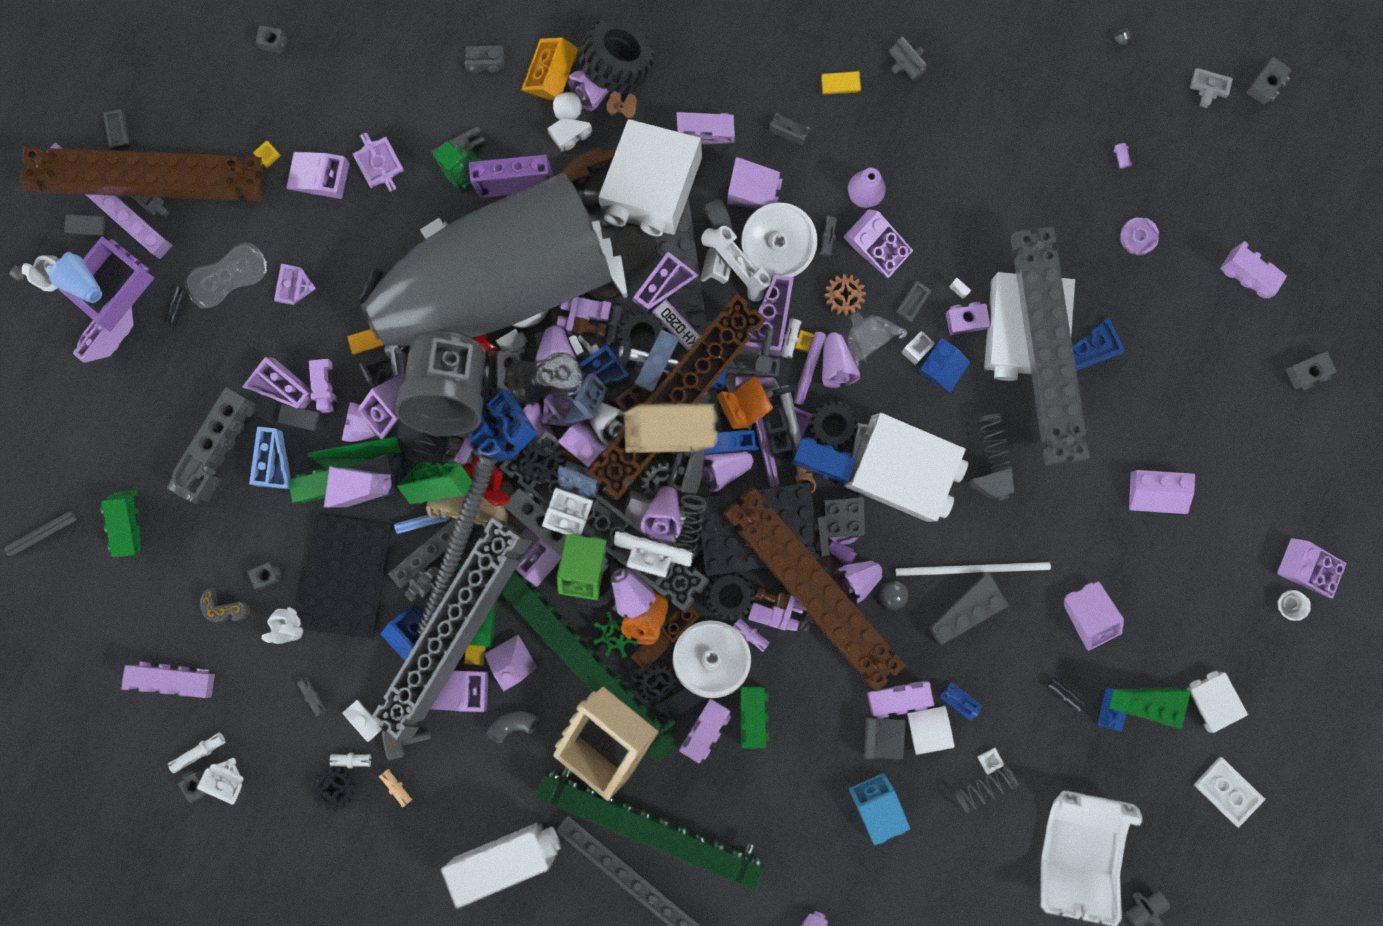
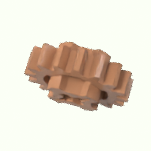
[824,274,866,316]

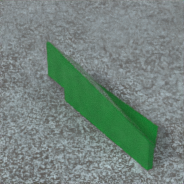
[308,437,403,470]

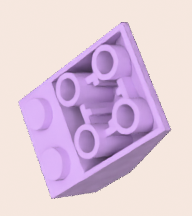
[286,152,350,199]
[844,209,913,278]
[515,527,562,587]
[1277,538,1347,599]
[430,670,489,712]

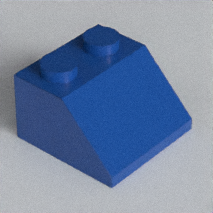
[918,338,970,394]
[381,604,424,661]

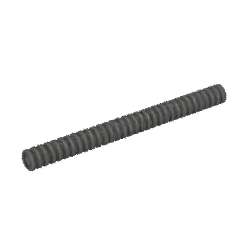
[417,455,496,635]

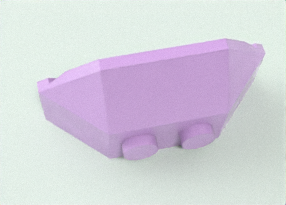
[73,298,133,363]

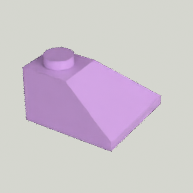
[484,634,538,691]

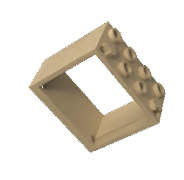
[625,405,717,453]
[553,687,658,801]

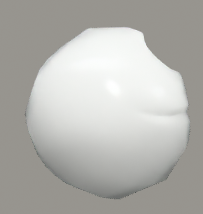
[553,92,582,120]
[1278,590,1311,620]

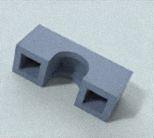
[635,330,679,393]

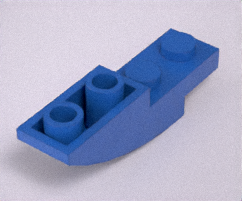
[705,430,761,454]

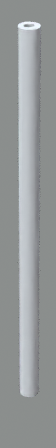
[895,562,1051,576]

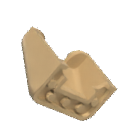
[426,482,516,528]

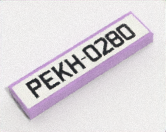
[652,299,700,351]

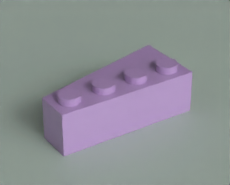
[743,275,794,356]
[121,661,215,698]

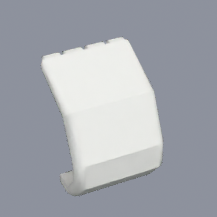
[1041,791,1142,926]

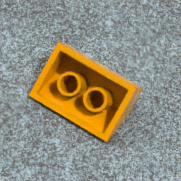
[521,38,579,100]

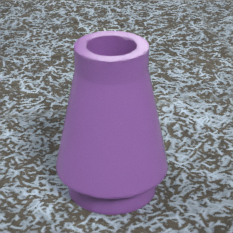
[829,541,857,565]

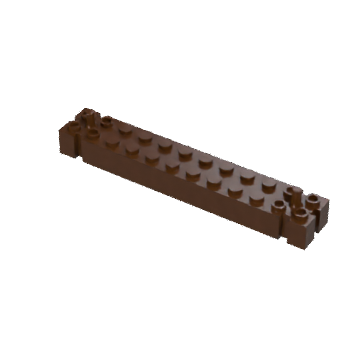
[20,147,264,201]
[584,294,766,500]
[722,487,906,691]

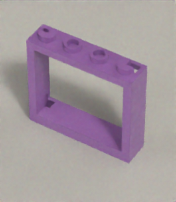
[469,155,553,200]
[59,237,154,332]

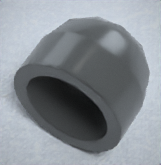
[1114,28,1131,45]
[9,264,26,280]

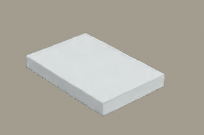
[1194,757,1265,828]

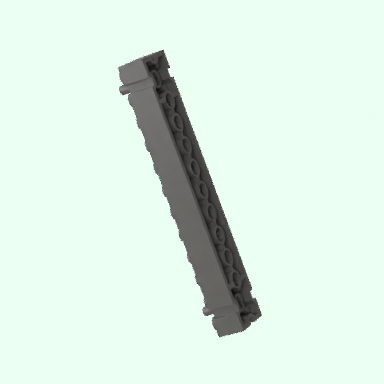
[1011,227,1090,466]
[499,442,709,613]
[371,518,532,741]

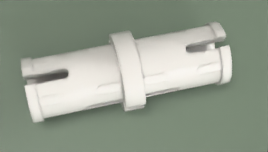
[781,319,802,359]
[330,753,371,768]

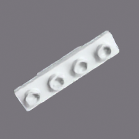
[614,532,692,577]

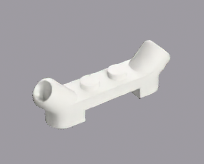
[701,226,771,302]

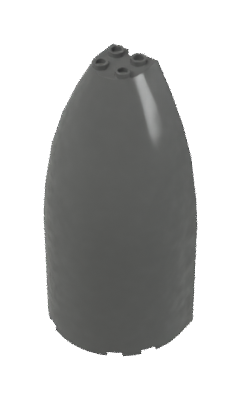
[361,172,612,346]

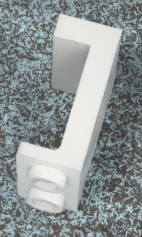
[1185,670,1248,733]

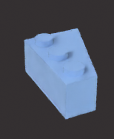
[249,427,291,490]

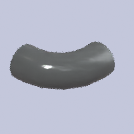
[486,711,539,743]

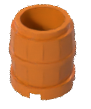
[621,591,668,645]

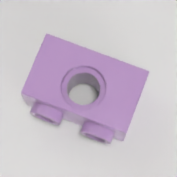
[946,302,990,335]

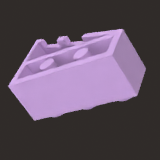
[677,112,735,145]
[631,252,698,311]
[867,681,934,719]

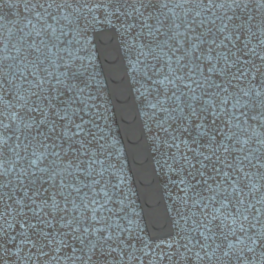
[556,815,702,926]

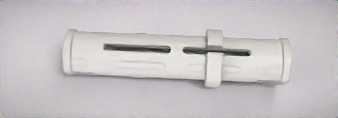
[168,732,226,774]

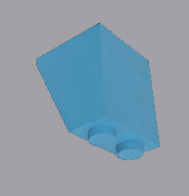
[848,773,910,845]

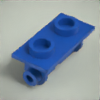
[939,682,982,721]

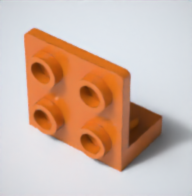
[717,377,773,429]

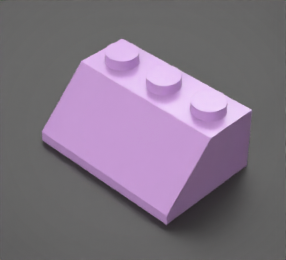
[1129,470,1195,514]

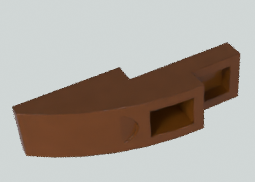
[562,147,617,186]
[630,606,700,670]

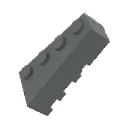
[929,572,1009,645]

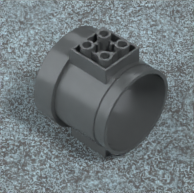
[395,331,486,436]

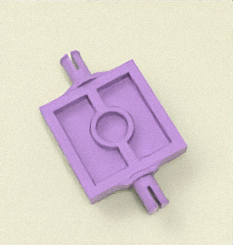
[353,133,404,192]

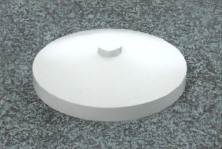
[741,203,817,279]
[673,621,751,698]

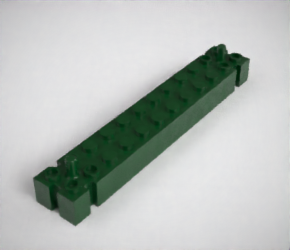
[501,572,676,763]
[534,766,764,891]

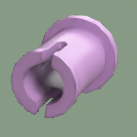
[1114,143,1132,169]

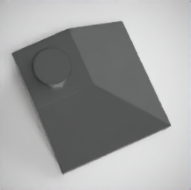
[967,468,1014,501]

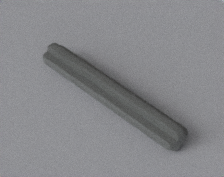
[4,511,77,556]

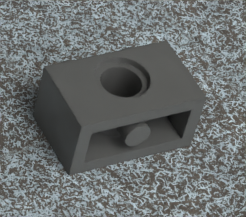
[1246,57,1292,105]
[1286,351,1337,390]

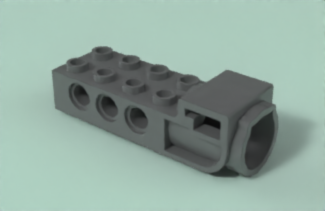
[167,387,256,504]

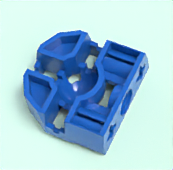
[469,389,538,462]

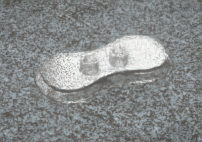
[186,243,266,308]

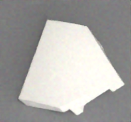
[197,758,244,805]

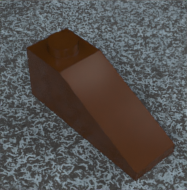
[609,371,667,412]

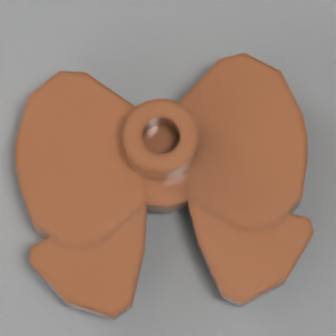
[607,91,637,119]

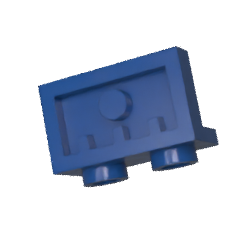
[1097,688,1126,732]

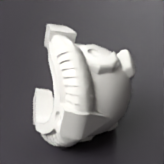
[22,255,59,291]
[262,607,303,644]

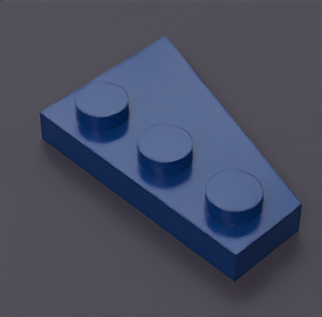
[1073,317,1125,371]

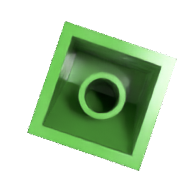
[557,534,606,600]

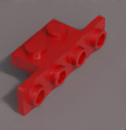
[461,455,510,506]

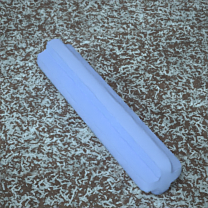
[394,514,451,533]

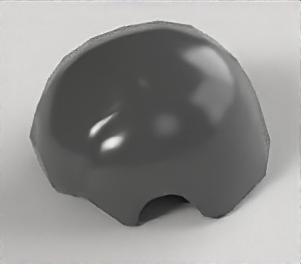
[877,581,909,610]

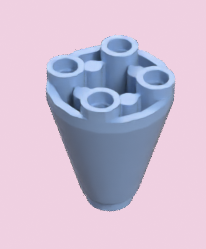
[47,252,102,303]

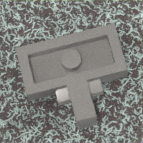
[1190,68,1233,108]

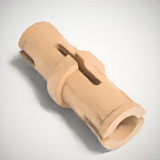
[379,769,413,808]

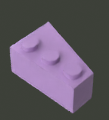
[1220,241,1287,299]
[242,357,313,408]
[679,698,731,764]

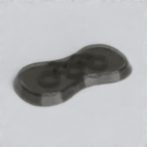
[589,225,658,302]
[506,352,583,404]

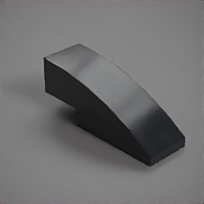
[764,395,793,460]

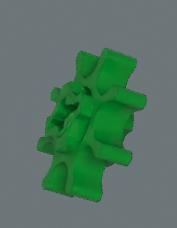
[592,611,639,658]

